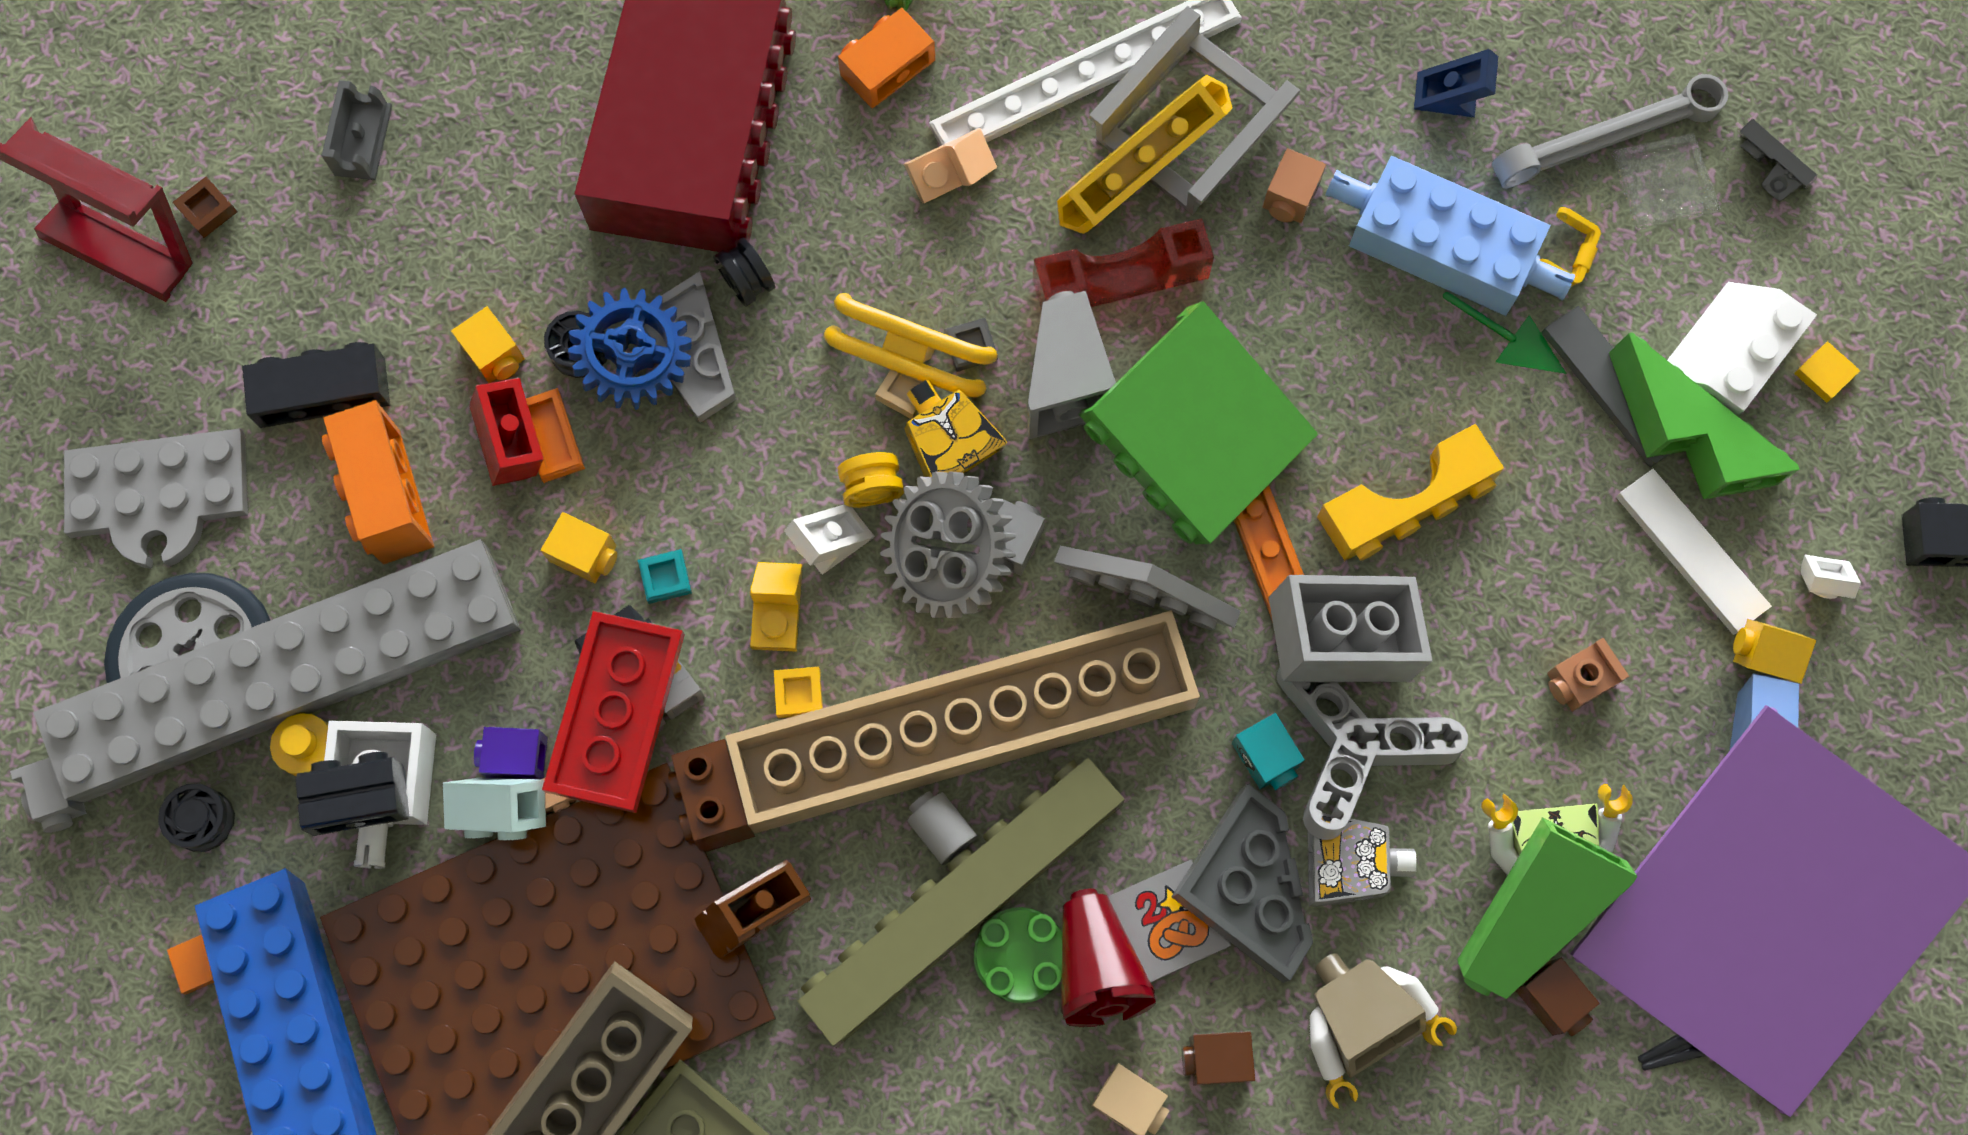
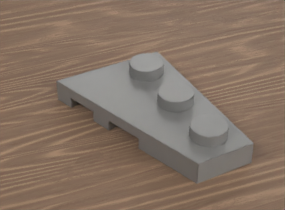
[644,271,736,423]

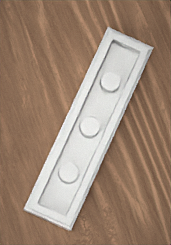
[1616,469,1772,635]

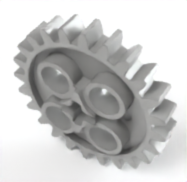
[880,471,1016,618]

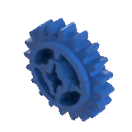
[568,288,692,410]

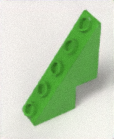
[1609,333,1800,499]

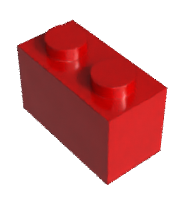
[469,378,544,486]

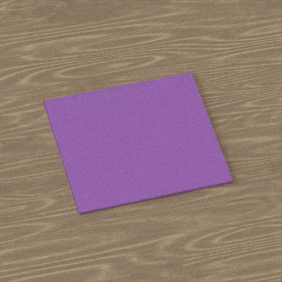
[1570,705,1968,1117]

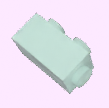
[443,778,546,840]

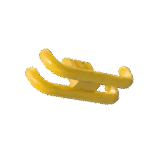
[823,293,998,398]

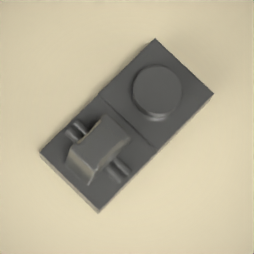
[1740,118,1817,202]

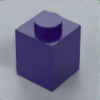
[474,727,548,780]

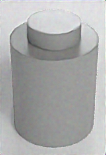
[907,791,978,865]

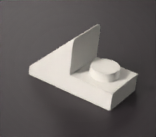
[784,505,875,575]

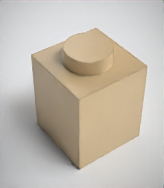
[1091,1063,1169,1135]

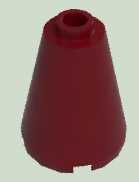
[1061,888,1156,1027]

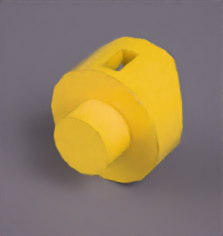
[270,713,329,776]

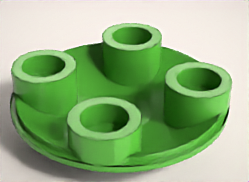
[974,907,1062,1003]

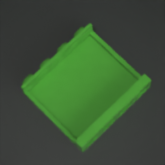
[1078,301,1318,544]

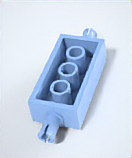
[1325,156,1575,316]

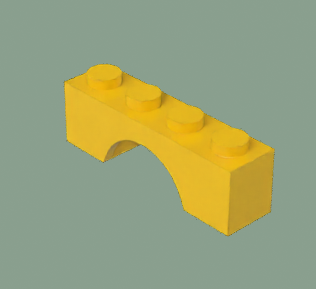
[1317,424,1504,561]

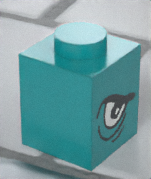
[1232,713,1305,791]

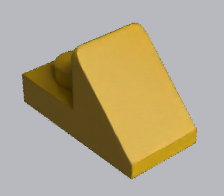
[750,562,803,651]

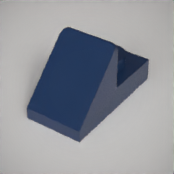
[1414,49,1499,118]

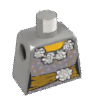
[1308,813,1416,907]

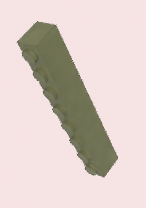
[797,757,1125,1048]

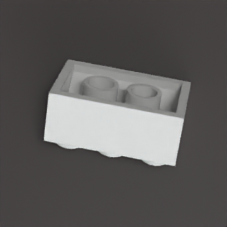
[1668,282,1817,417]

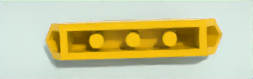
[1057,74,1232,234]

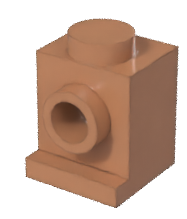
[1547,638,1629,712]

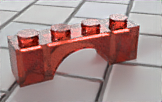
[1033,218,1214,311]

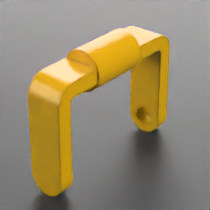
[1540,207,1601,287]

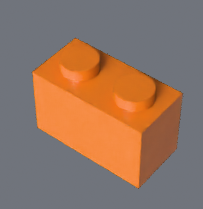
[838,8,935,109]

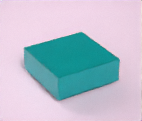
[638,549,692,604]

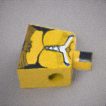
[904,380,1007,477]

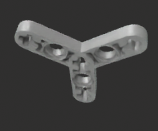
[1276,666,1468,840]

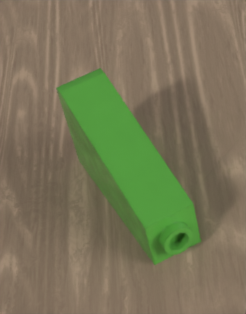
[1457,817,1637,999]

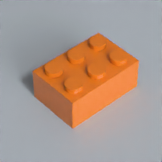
[322,400,434,565]

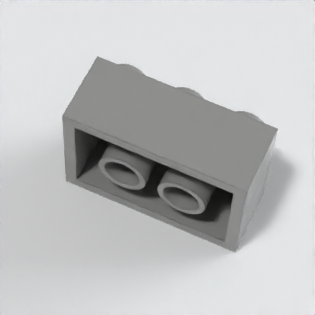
[1269,575,1433,682]

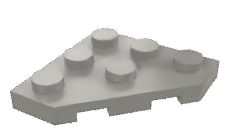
[1054,545,1241,630]

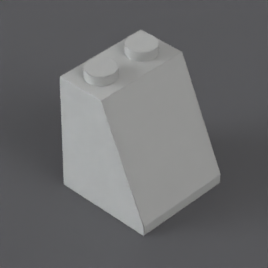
[1026,291,1116,439]

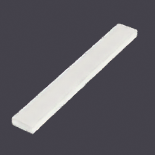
[929,0,1242,146]

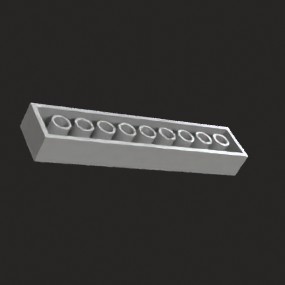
[33,539,521,802]

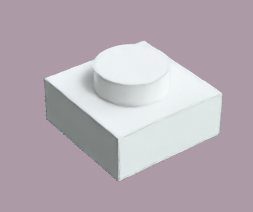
[1801,555,1861,599]

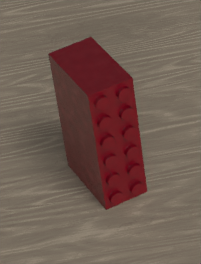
[574,0,796,252]

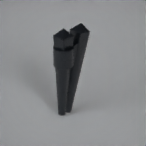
[1638,1034,1707,1071]

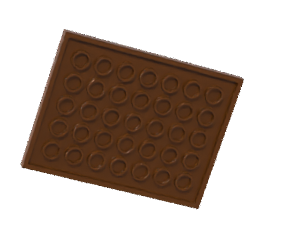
[320,763,776,1135]

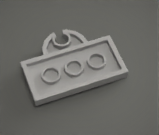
[64,428,248,569]

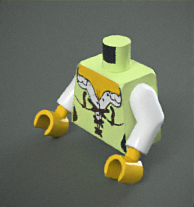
[1481,784,1633,875]

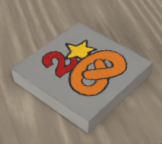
[1108,860,1232,982]

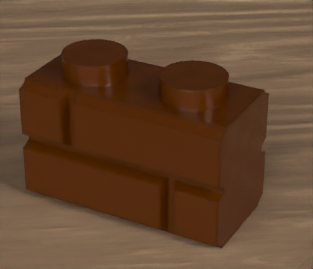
[694,860,811,959]

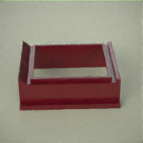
[0,116,193,302]

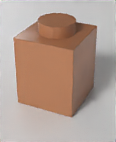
[1262,148,1327,224]

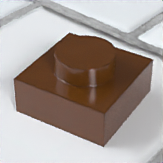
[172,176,238,238]

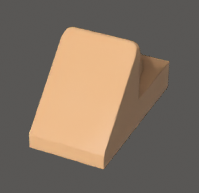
[904,128,997,203]

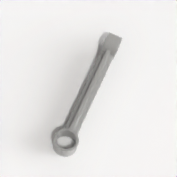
[1491,74,1728,189]

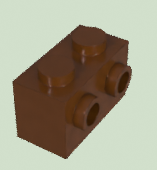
[668,739,755,852]

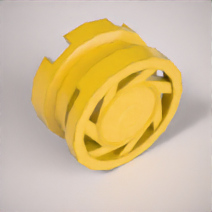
[837,452,904,508]

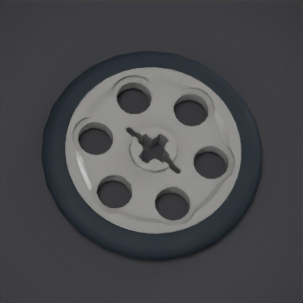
[104,573,270,683]

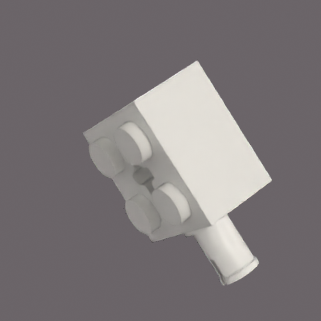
[324,721,436,869]

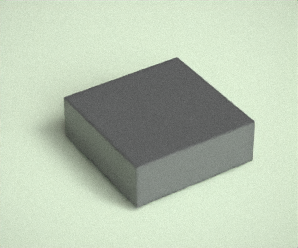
[944,318,998,372]

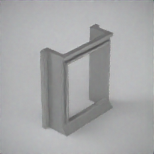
[1089,6,1300,215]

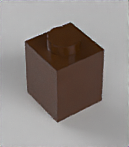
[1516,957,1600,1036]
[1182,1031,1255,1086]

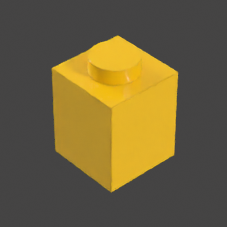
[451,306,525,383]
[540,512,618,584]
[1733,618,1816,684]

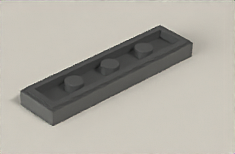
[1542,306,1670,468]

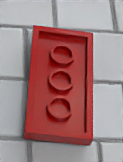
[542,611,685,813]

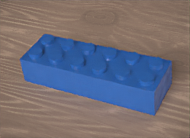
[194,868,377,1135]

